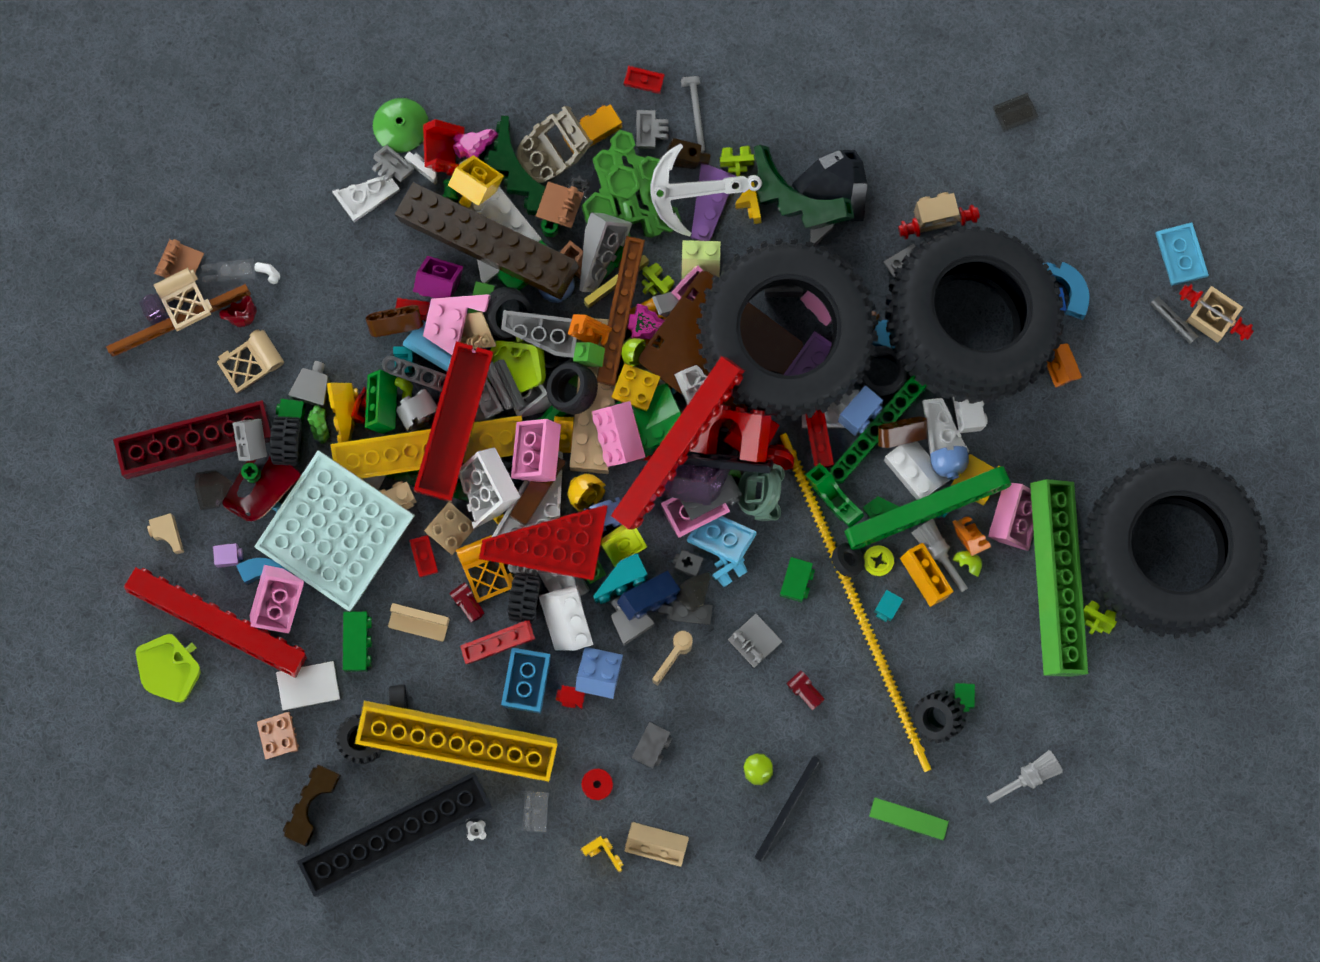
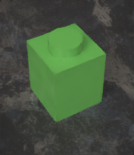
[573,342,605,367]

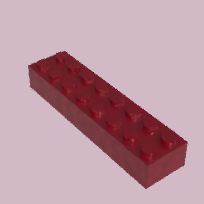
[113,400,272,479]

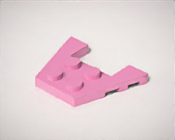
[423,294,491,355]

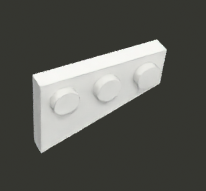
[332,175,400,223]

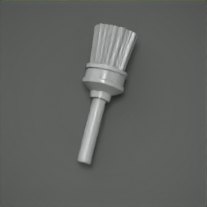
[912,519,968,592]
[987,750,1063,804]

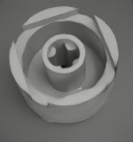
[396,389,437,432]

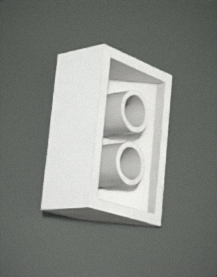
[884,441,950,500]
[539,585,593,650]

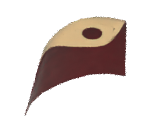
[222,456,301,521]

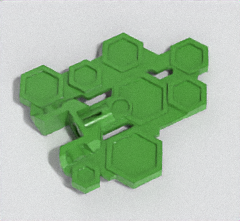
[581,130,681,238]

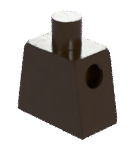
[667,138,711,169]

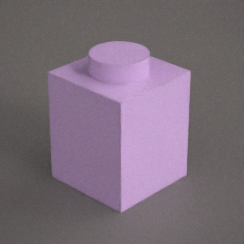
[213,544,243,568]

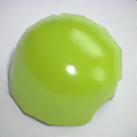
[621,338,646,367]
[953,550,982,577]
[744,753,773,785]

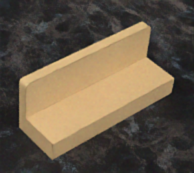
[388,603,450,642]
[625,822,689,867]

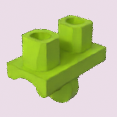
[720,146,754,177]
[641,263,675,296]
[1084,601,1117,634]

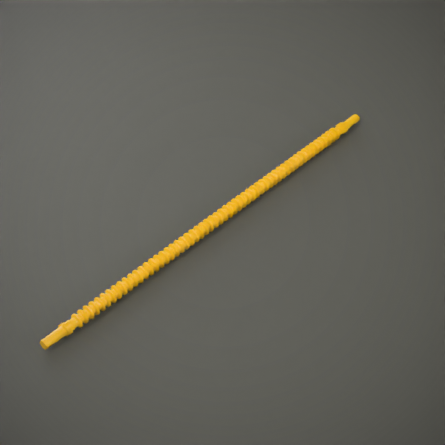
[780,433,932,773]

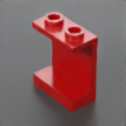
[423,119,465,176]

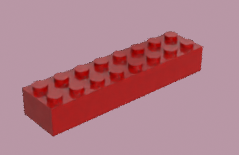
[414,341,493,502]

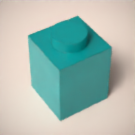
[874,590,903,622]

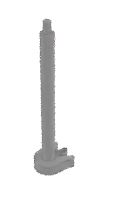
[681,76,705,153]

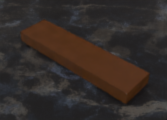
[509,457,566,526]

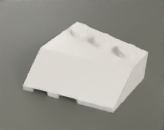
[459,447,521,529]

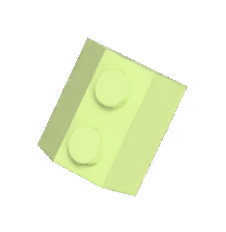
[681,240,721,280]

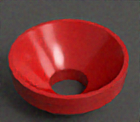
[766,444,794,470]

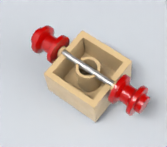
[898,192,980,240]
[1179,284,1254,343]

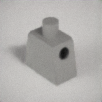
[289,361,330,409]
[611,596,655,646]

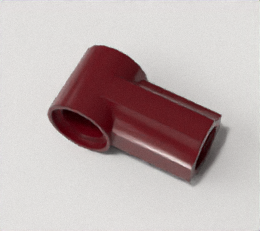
[449,582,485,623]
[786,670,825,711]

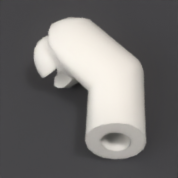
[255,262,280,284]

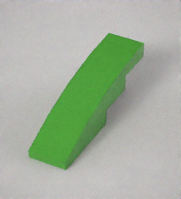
[869,798,949,840]

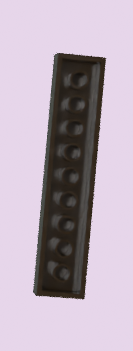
[395,182,579,300]

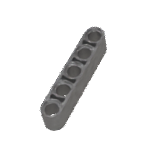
[382,356,447,391]

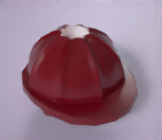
[219,296,257,327]

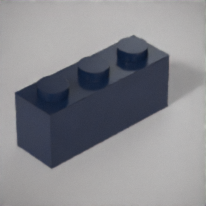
[617,571,680,621]

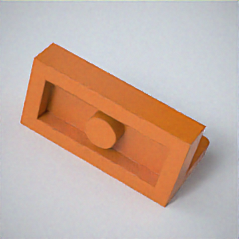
[1047,343,1082,388]

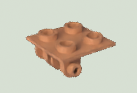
[536,182,584,228]
[154,239,204,278]
[257,712,299,760]

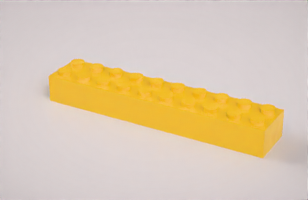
[355,701,557,782]

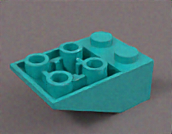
[593,553,648,604]

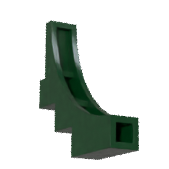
[484,115,546,215]
[754,145,854,230]

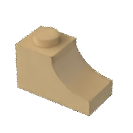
[147,513,184,554]

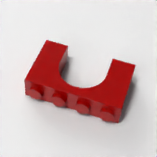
[690,405,771,462]

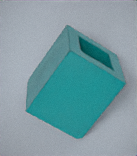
[393,346,414,373]

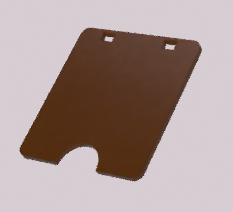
[638,271,803,429]

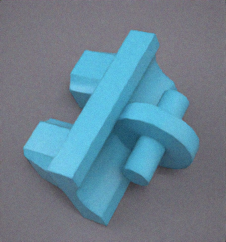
[712,556,748,587]

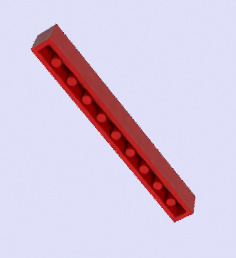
[611,356,745,530]
[124,567,307,678]

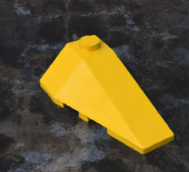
[327,383,359,443]

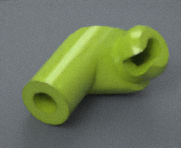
[395,377,413,399]

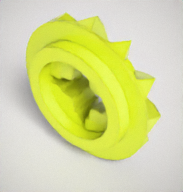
[864,545,894,576]

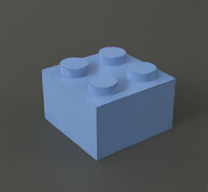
[838,385,883,436]
[575,647,623,699]

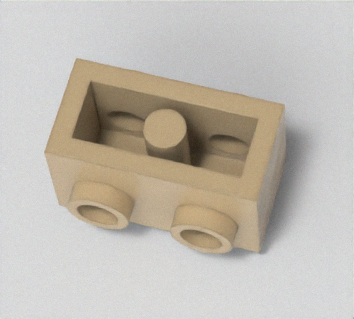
[380,481,417,510]

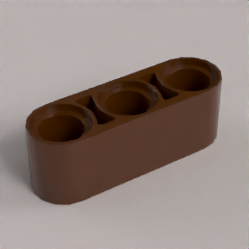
[365,305,423,337]
[878,416,927,448]

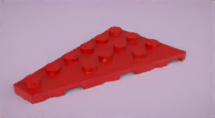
[479,505,608,581]

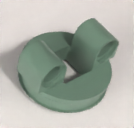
[738,464,785,521]

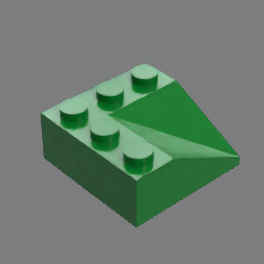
[612,383,682,460]

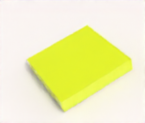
[601,525,647,567]

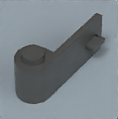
[680,475,742,521]

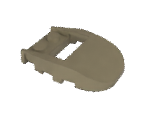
[517,106,593,182]

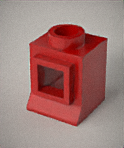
[556,685,585,710]

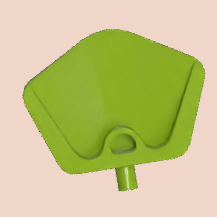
[487,337,546,394]
[135,634,201,703]

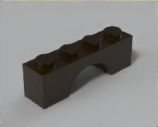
[283,765,341,847]

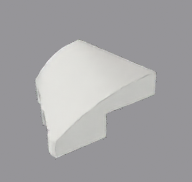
[674,365,707,405]

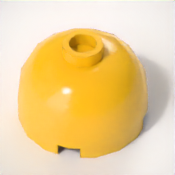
[567,474,606,512]

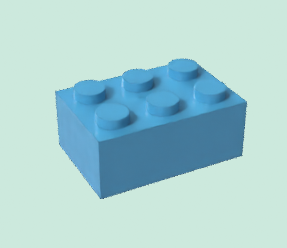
[501,648,551,714]

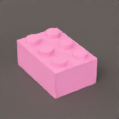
[592,401,645,467]

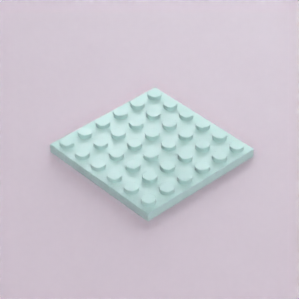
[254,451,415,612]

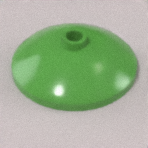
[373,98,429,153]

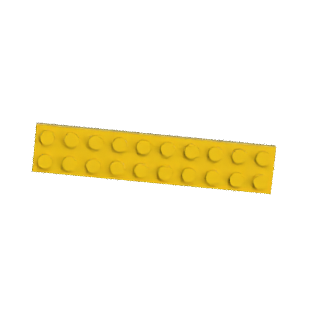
[331,415,522,479]

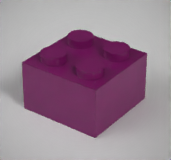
[413,256,463,298]

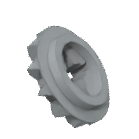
[508,565,538,576]

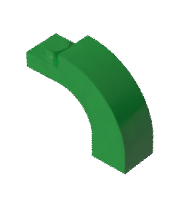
[805,463,864,527]

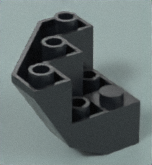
[792,150,867,222]

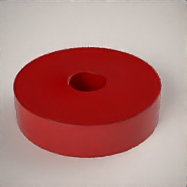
[581,769,613,800]

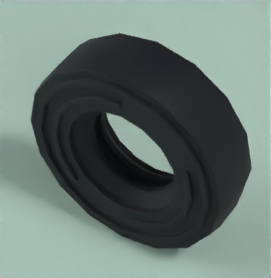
[832,543,865,577]

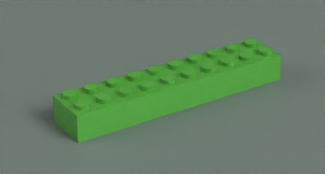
[1030,479,1088,677]

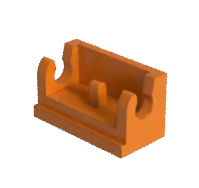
[568,314,612,346]
[952,516,991,556]

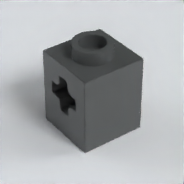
[673,550,703,578]

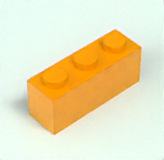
[563,104,622,154]
[900,543,954,607]

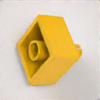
[448,155,504,208]

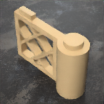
[154,268,213,331]
[217,329,284,393]
[652,631,693,686]

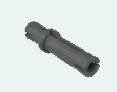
[1150,296,1199,345]

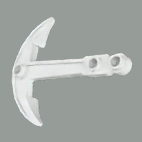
[650,144,762,236]

